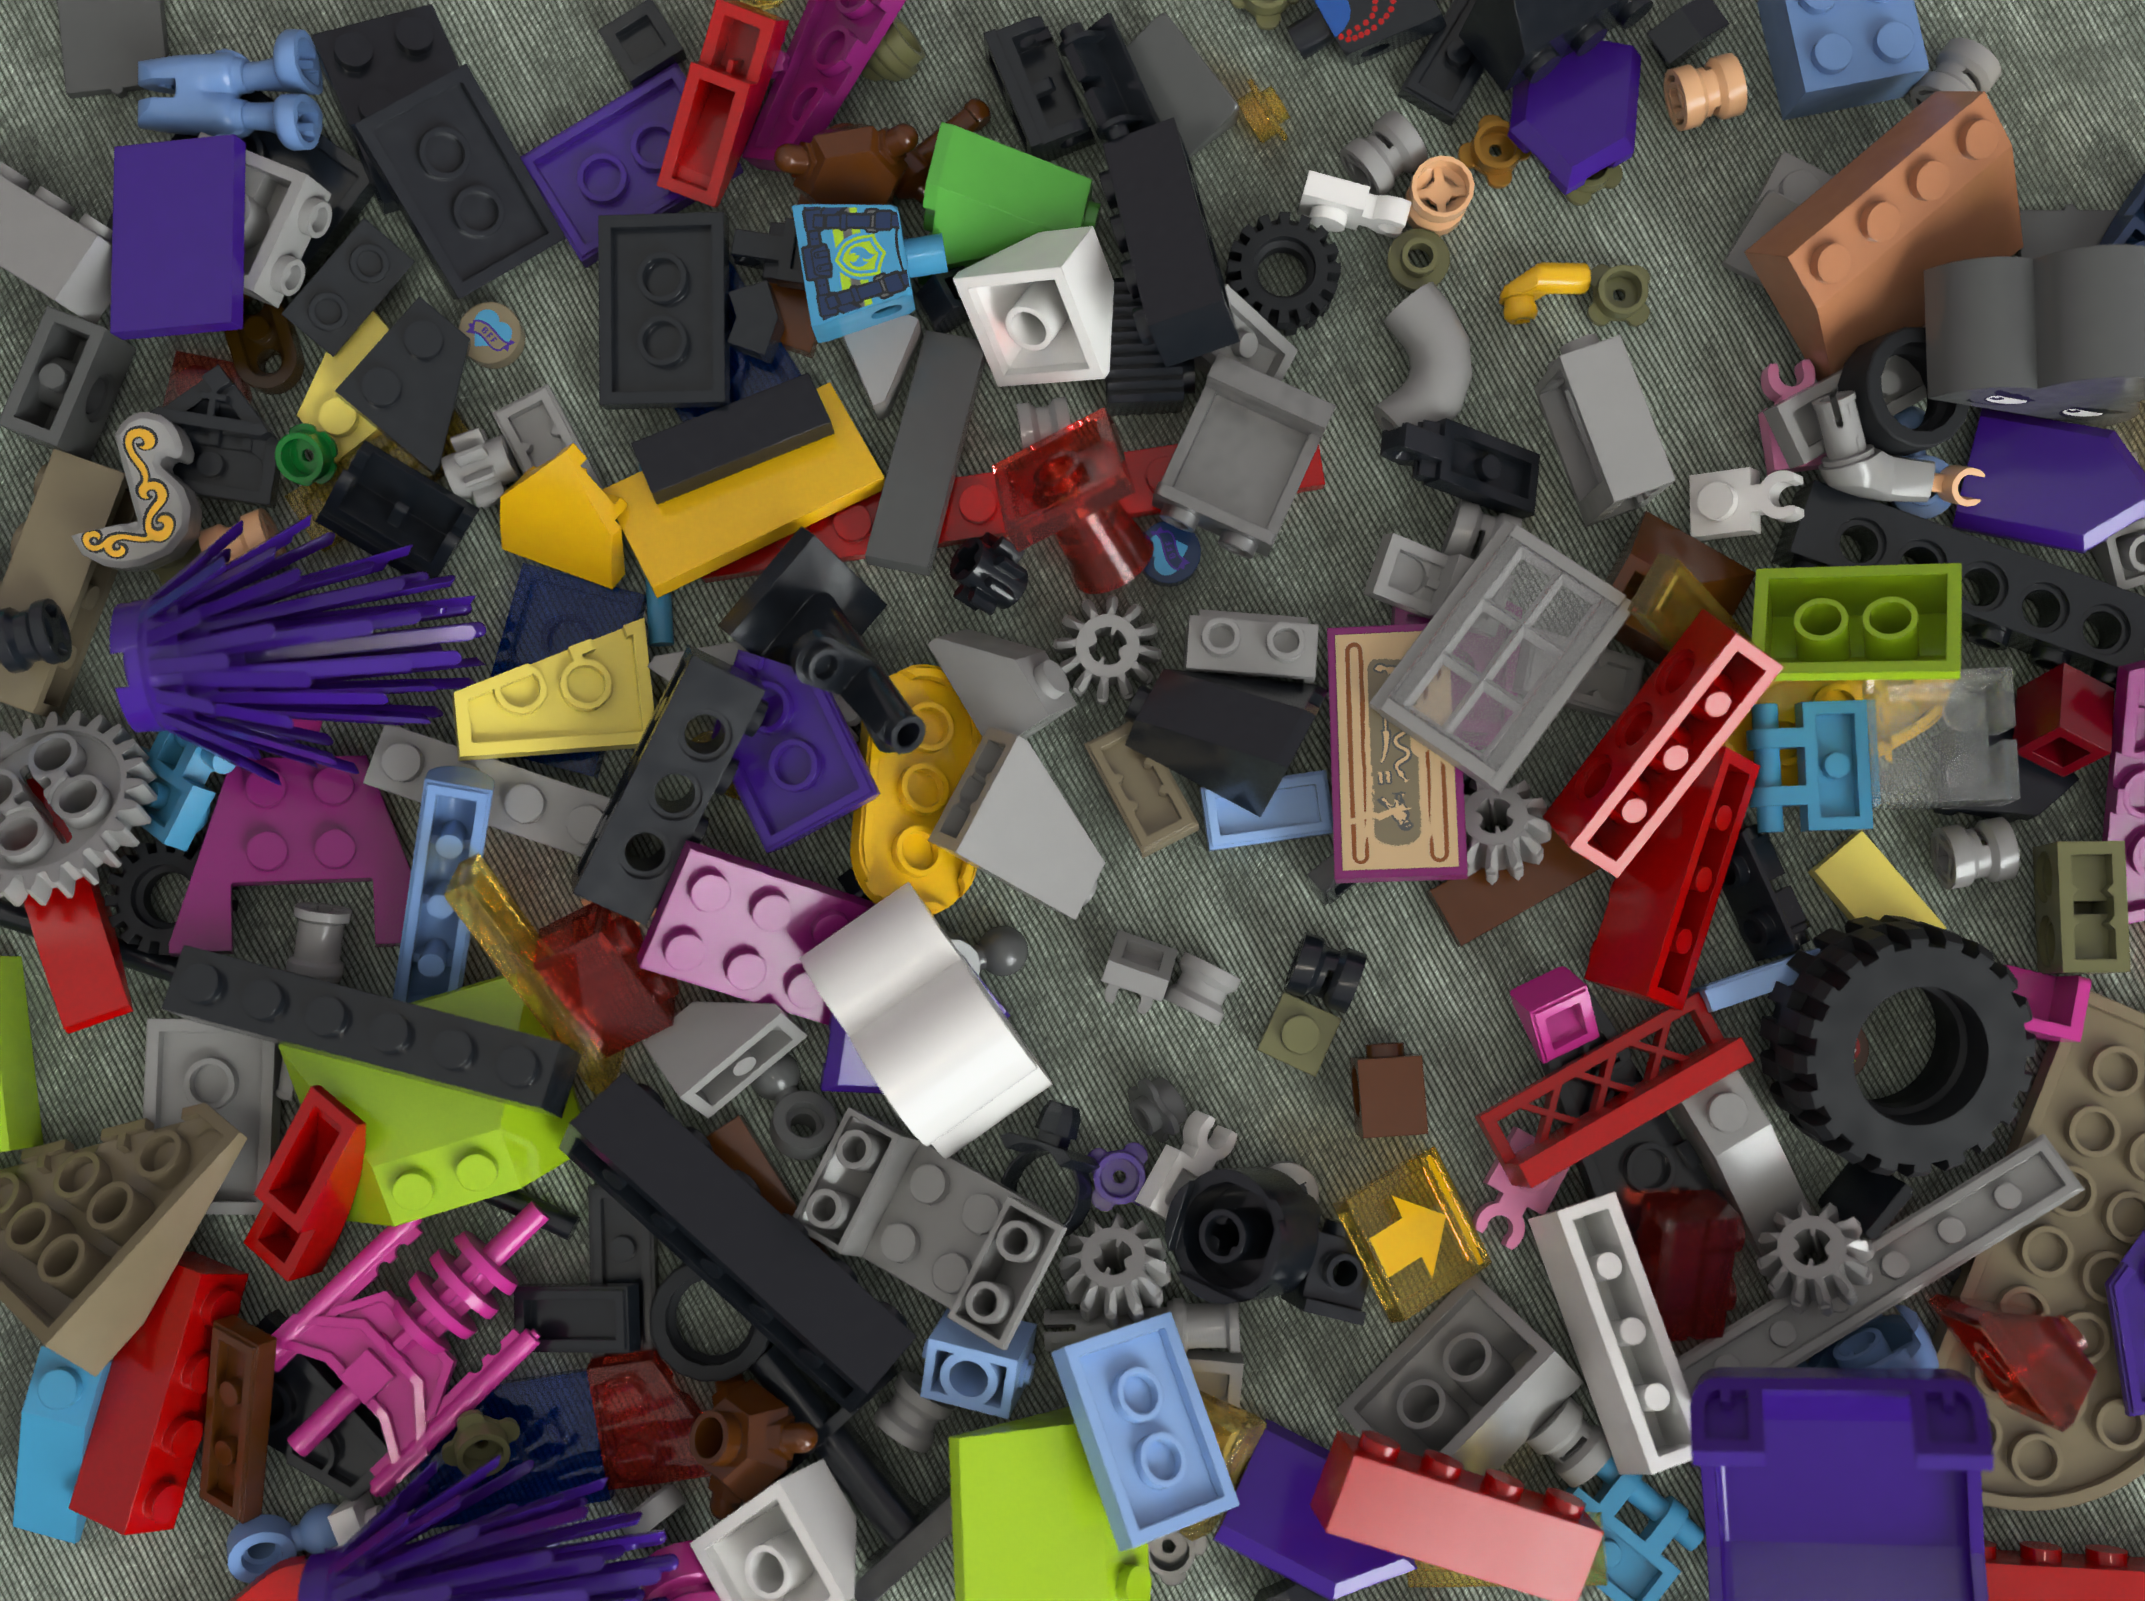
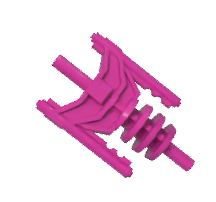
[272,1201,550,1497]

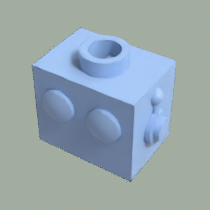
[920,1308,1037,1420]

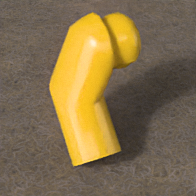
[1499,262,1591,325]

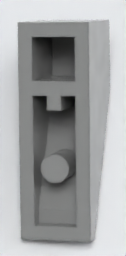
[1669,1070,1813,1258]

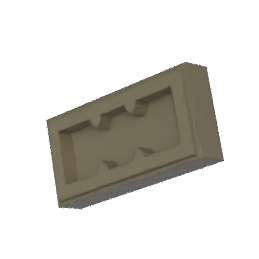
[1084,721,1199,859]

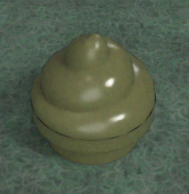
[861,18,925,82]

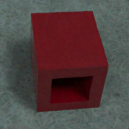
[2012,663,2115,777]

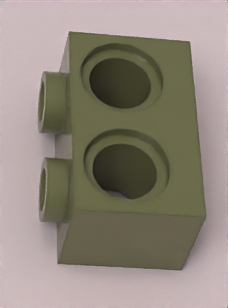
[2032,841,2131,974]

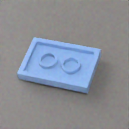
[1051,1311,1240,1552]

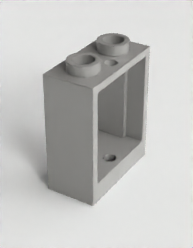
[1534,334,1676,527]

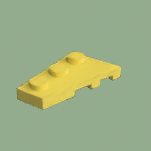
[452,618,654,761]

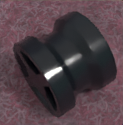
[0,598,72,673]

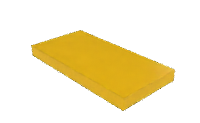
[602,382,885,598]

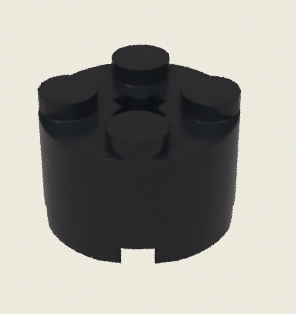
[1165,1166,1321,1304]

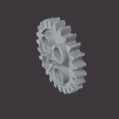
[0,710,158,907]

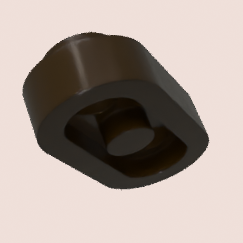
[224,294,305,395]

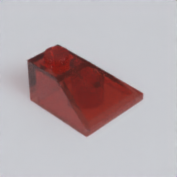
[1928,1294,2097,1432]

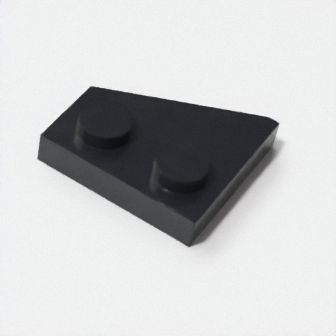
[335,296,471,476]

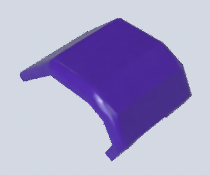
[1690,1367,1994,1601]

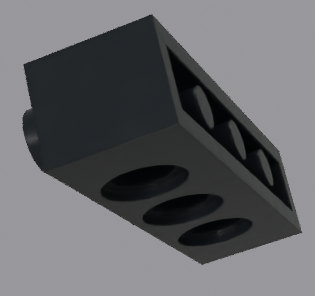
[571,644,769,926]

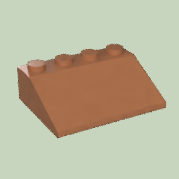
[1744,91,2023,381]

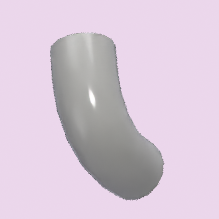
[1373,282,1473,431]

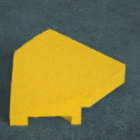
[500,443,628,590]

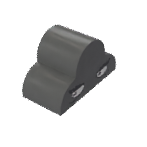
[1924,244,2145,427]

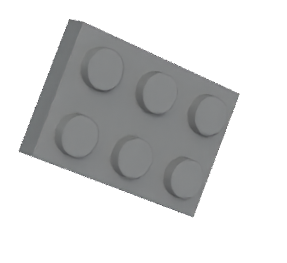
[143,1018,282,1215]

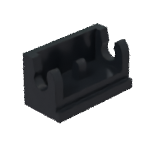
[983,16,1095,162]
[315,440,480,579]

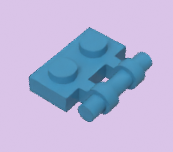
[1746,700,1873,833]
[141,731,236,852]
[1565,1455,1705,1601]

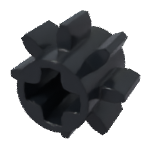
[950,532,1028,615]

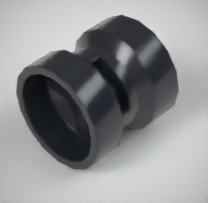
[1283,932,1367,1014]

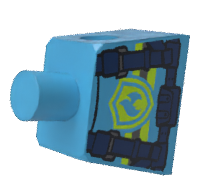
[792,204,948,343]

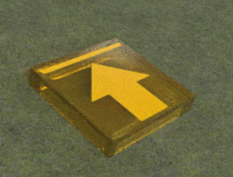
[1333,1146,1492,1324]

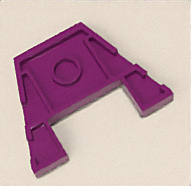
[169,755,411,957]

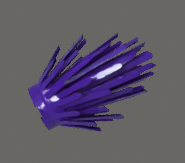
[109,514,486,785]
[297,1453,679,1601]

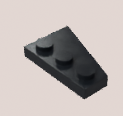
[255,1309,388,1501]

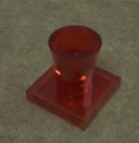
[992,407,1154,594]

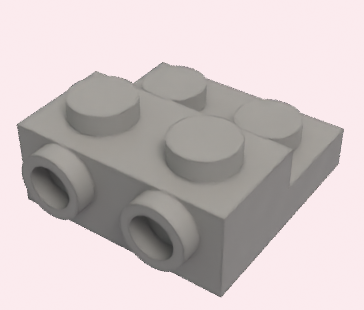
[198,132,332,308]

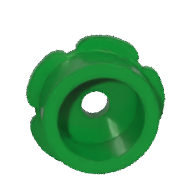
[275,423,338,486]

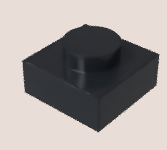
[598,0,687,88]

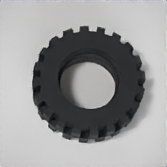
[1759,915,2036,1178]

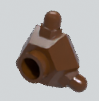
[774,123,918,205]
[690,1373,818,1520]

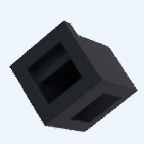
[1281,1218,1376,1326]

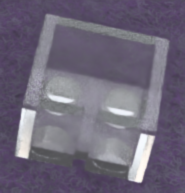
[1862,667,2020,811]

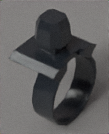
[1000,1100,1100,1237]

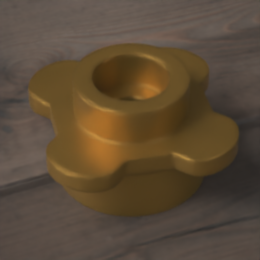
[1458,114,1532,189]

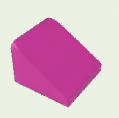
[1510,966,1600,1064]

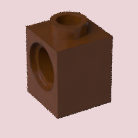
[1350,1042,1428,1139]

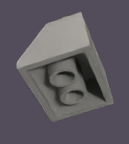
[1337,1272,1583,1476]

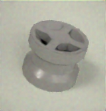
[1016,396,1075,466]
[1163,952,1241,1026]
[873,1371,955,1453]

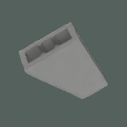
[928,726,1105,920]

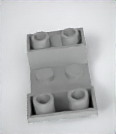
[793,1107,1068,1350]

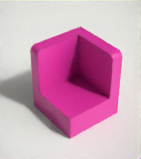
[2006,965,2092,1042]

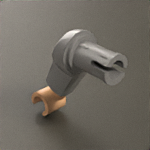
[1812,390,1985,506]

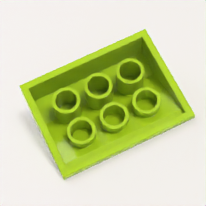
[949,1407,1152,1601]

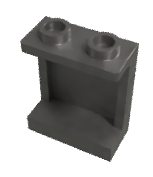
[1152,353,1336,559]

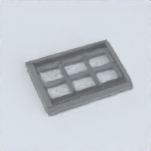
[1369,519,1637,795]

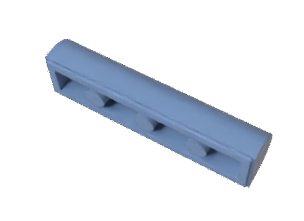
[393,766,495,1003]

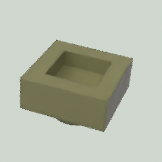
[1256,992,1342,1077]

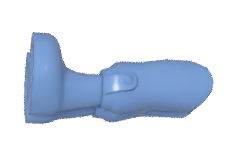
[138,29,323,151]

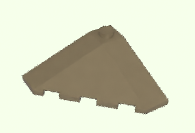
[0,1102,248,1377]

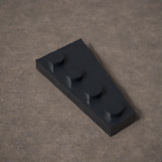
[1539,984,1732,1245]

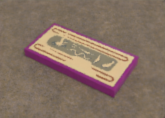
[1327,623,1468,884]

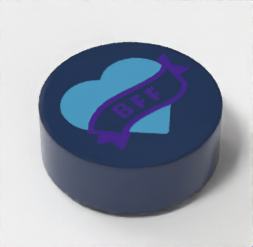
[1137,521,1201,587]

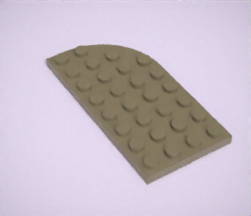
[1932,991,2145,1511]

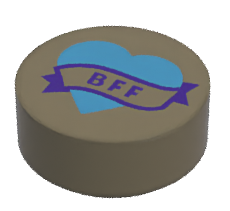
[458,302,526,369]

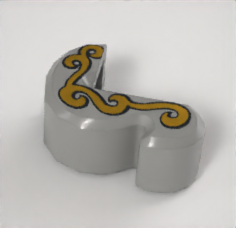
[71,412,202,572]

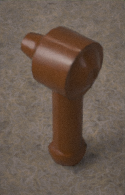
[895,98,991,205]

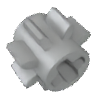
[441,427,521,509]

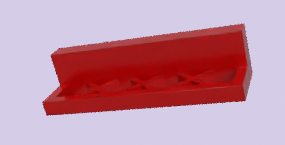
[1475,992,1754,1189]

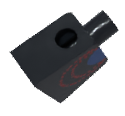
[1286,0,1447,66]

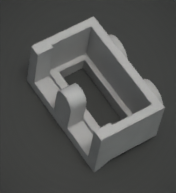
[1183,609,1319,684]

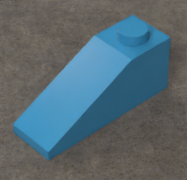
[13,1345,113,1544]

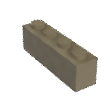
[0,449,137,718]

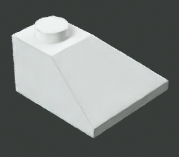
[953,226,1114,387]
[689,1459,857,1601]

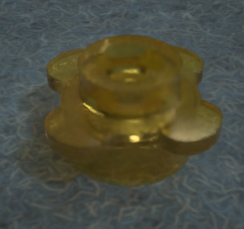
[1236,78,1291,144]

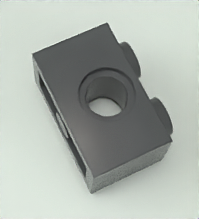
[0,306,137,461]

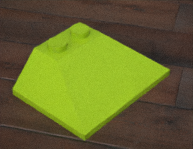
[278,967,582,1227]

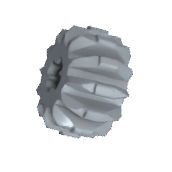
[1053,595,1162,705]
[1464,778,1552,885]
[1757,1200,1874,1317]
[1059,1212,1171,1330]

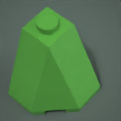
[917,122,1101,285]

